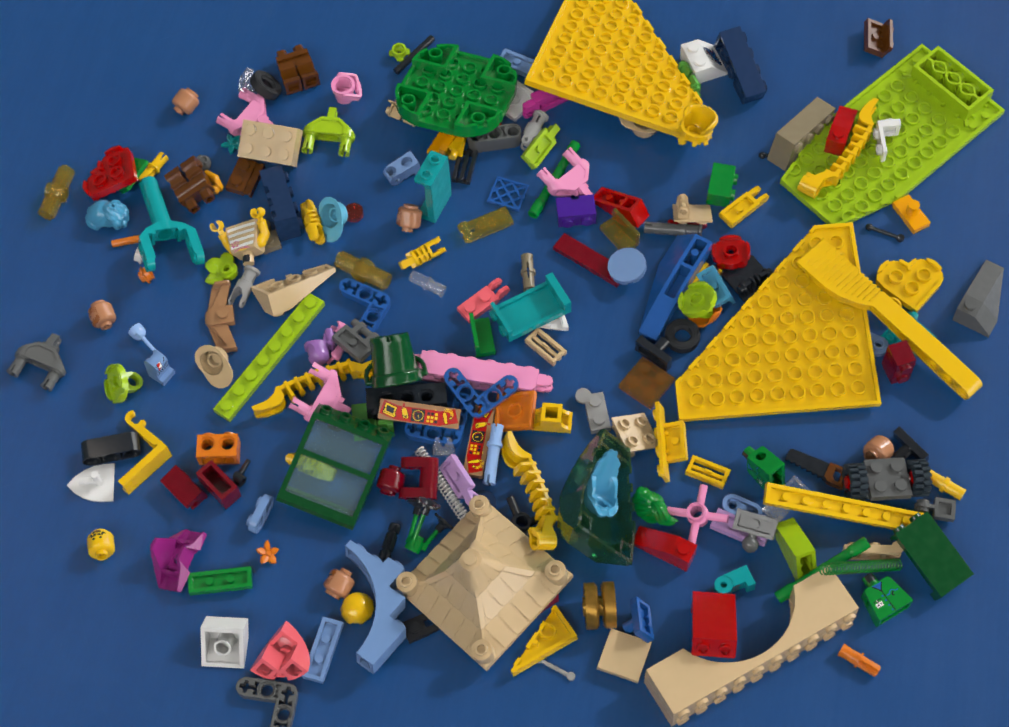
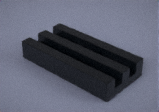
[451,149,478,185]

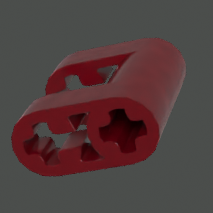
[399,457,439,500]

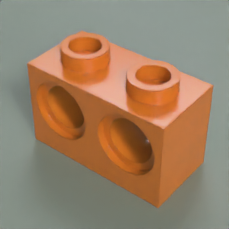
[196,432,241,465]

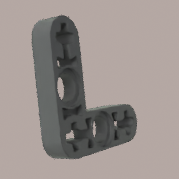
[236,677,299,727]

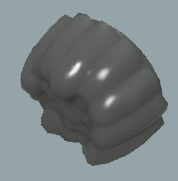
[196,155,212,171]

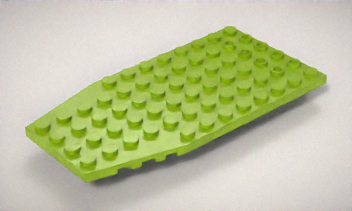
[780,44,1005,224]

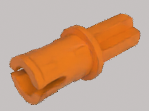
[838,643,881,677]

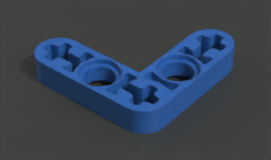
[339,278,391,339]
[444,368,519,419]
[404,393,472,449]

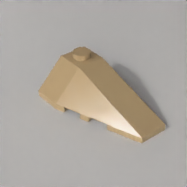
[251,264,336,317]

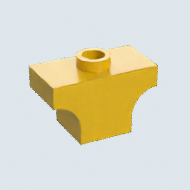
[532,403,573,434]

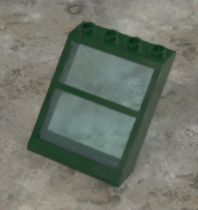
[276,403,394,530]

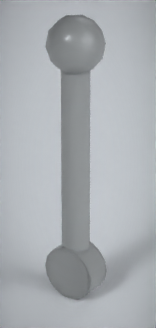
[538,659,575,681]

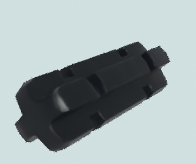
[378,522,401,562]

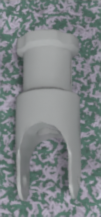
[520,110,549,151]
[228,265,260,308]

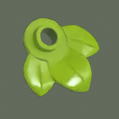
[205,252,238,285]

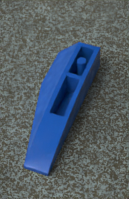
[638,234,713,342]

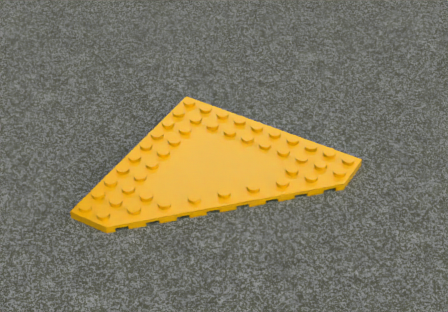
[524,0,703,145]
[675,222,882,422]

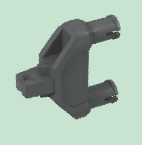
[7,333,66,392]

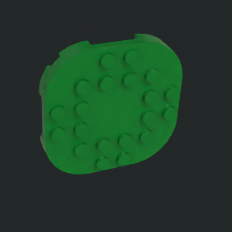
[395,44,517,137]

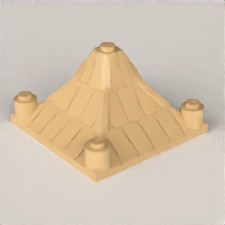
[396,495,574,671]

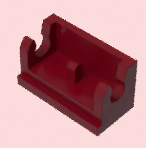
[160,465,208,510]

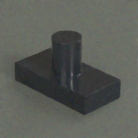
[635,336,672,372]
[893,426,929,461]

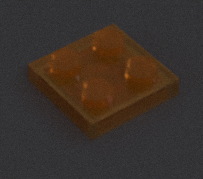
[619,357,675,410]

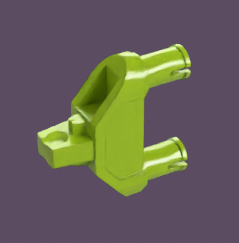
[301,107,355,157]

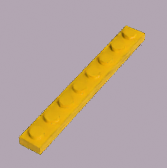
[763,482,924,530]

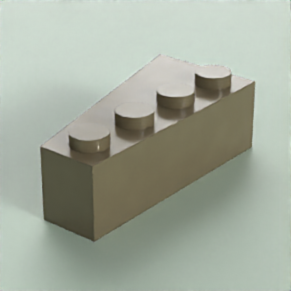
[767,97,836,171]

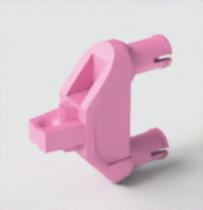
[216,88,273,136]
[536,147,592,197]
[288,361,352,422]

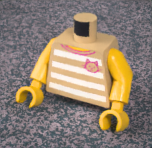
[210,207,270,266]

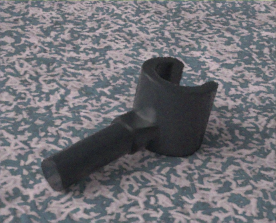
[233,459,251,487]

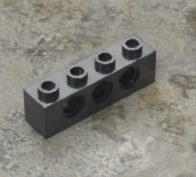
[365,382,448,420]

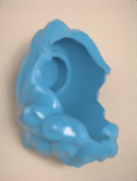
[85,200,129,231]

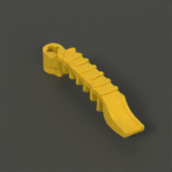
[797,98,879,199]
[252,358,373,418]
[500,431,558,550]

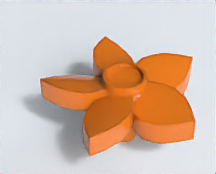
[255,540,279,564]

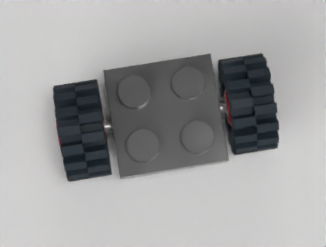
[842,457,932,501]

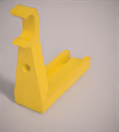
[118,410,172,495]

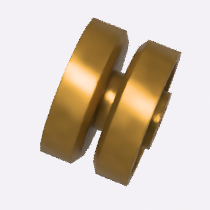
[582,581,617,630]

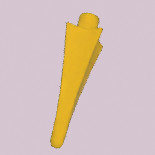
[448,136,467,160]

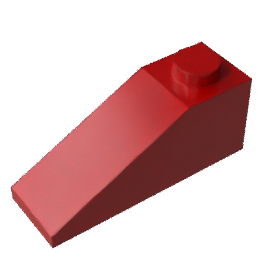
[824,105,858,156]
[594,187,650,228]
[630,526,698,572]

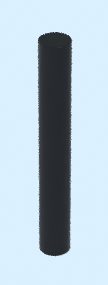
[393,35,435,75]

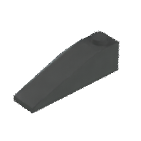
[952,260,1004,338]

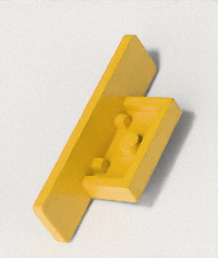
[653,401,688,483]

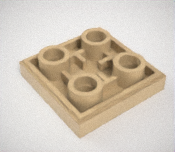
[597,628,652,684]

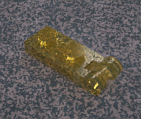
[457,206,514,243]

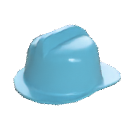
[319,197,348,243]

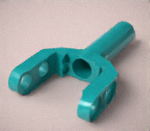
[138,176,205,272]

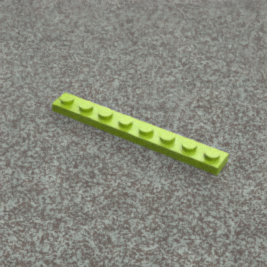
[213,293,325,422]

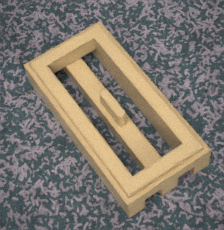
[525,328,567,367]

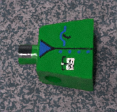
[742,446,785,489]
[861,573,913,627]

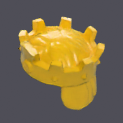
[677,104,718,147]

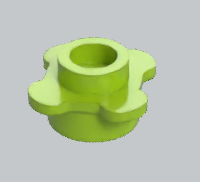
[389,43,410,62]

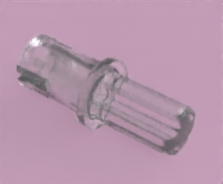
[409,271,447,297]

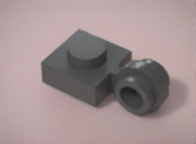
[914,497,956,522]

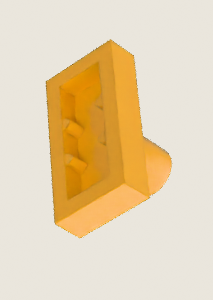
[892,194,931,234]

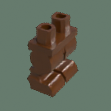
[275,44,320,95]
[164,155,216,214]

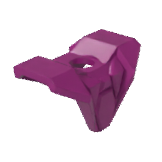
[150,529,207,593]

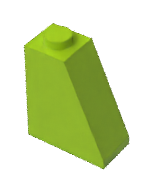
[775,517,817,581]

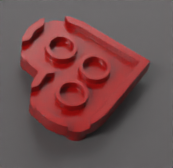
[82,145,138,201]

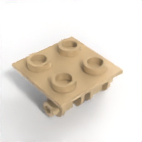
[672,194,713,224]
[611,413,658,458]

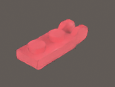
[457,277,510,324]

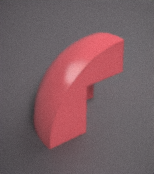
[250,621,310,680]

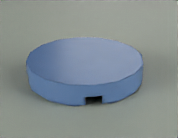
[608,248,647,285]

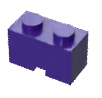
[556,194,596,228]

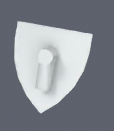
[67,463,115,502]

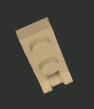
[842,541,903,560]

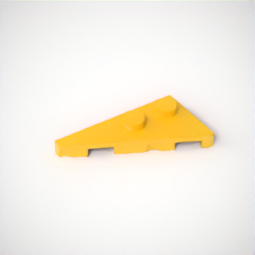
[511,605,578,677]

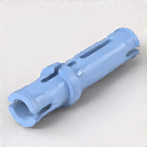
[483,423,504,486]

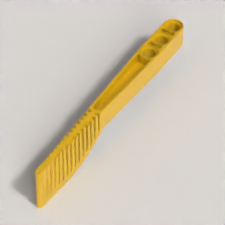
[796,238,983,400]

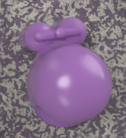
[304,328,336,365]

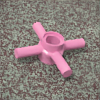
[667,484,729,544]

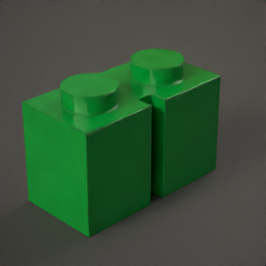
[706,162,739,207]

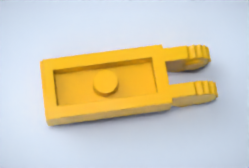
[719,185,769,229]

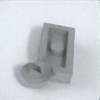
[575,388,611,434]

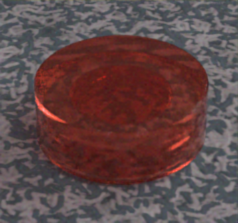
[346,203,364,223]

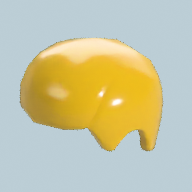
[340,592,374,624]

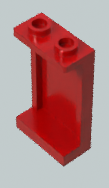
[691,591,737,658]

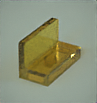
[600,208,640,250]

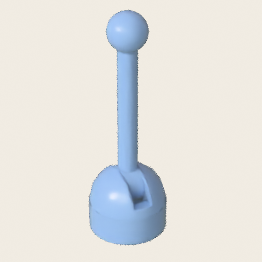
[128,323,156,351]

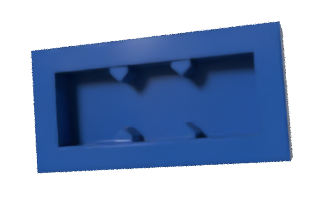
[622,596,654,643]

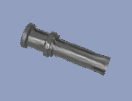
[644,221,703,236]

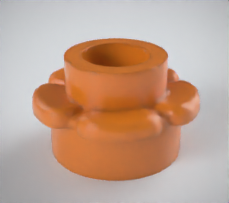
[138,267,155,284]

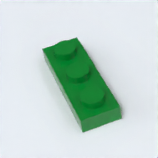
[188,566,253,596]

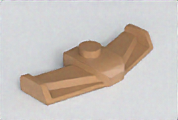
[205,280,238,353]

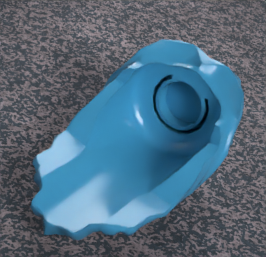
[583,449,621,518]

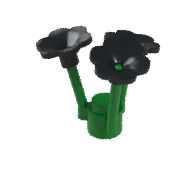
[404,496,454,554]

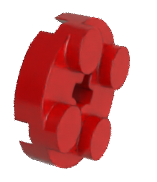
[712,235,751,269]

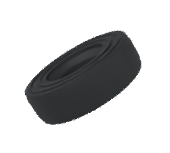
[250,70,282,100]
[665,319,700,354]

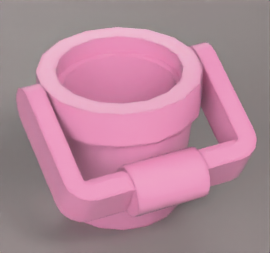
[331,72,362,104]

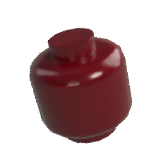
[377,465,406,497]

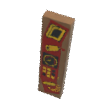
[378,398,461,429]
[464,404,496,479]

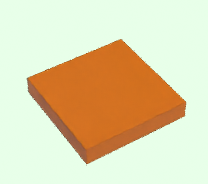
[494,390,537,432]

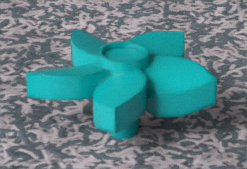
[221,134,240,155]

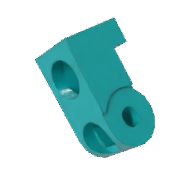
[713,565,756,594]

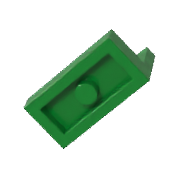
[469,313,496,358]

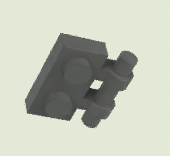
[332,318,379,363]

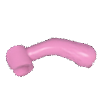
[327,321,346,365]

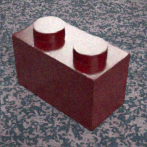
[882,340,916,384]
[196,460,241,509]

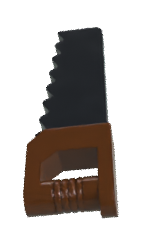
[785,449,843,490]

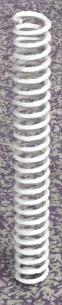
[414,446,467,520]

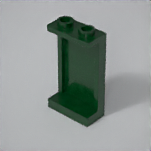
[890,511,974,601]

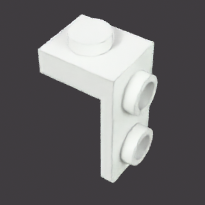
[873,118,901,162]

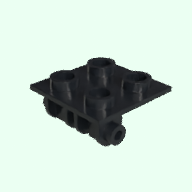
[721,255,773,302]

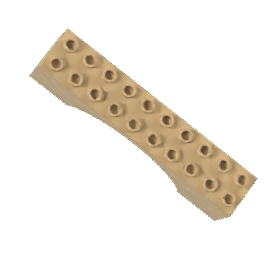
[644,565,859,727]

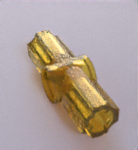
[38,165,75,220]
[334,251,392,290]

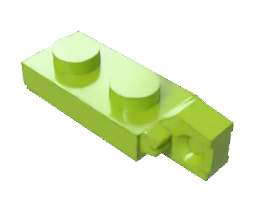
[520,124,560,170]

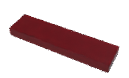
[553,233,620,287]

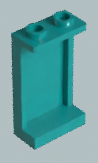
[414,150,452,223]
[489,273,571,342]

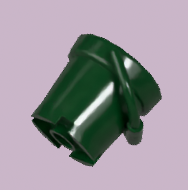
[364,332,428,388]

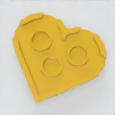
[875,258,944,313]

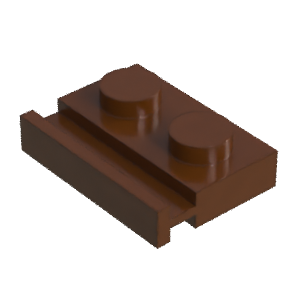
[225,157,265,198]

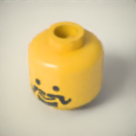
[87,529,115,561]

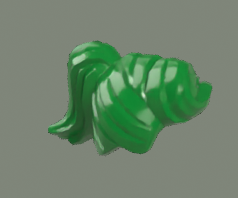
[631,486,678,526]

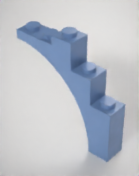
[345,540,406,675]

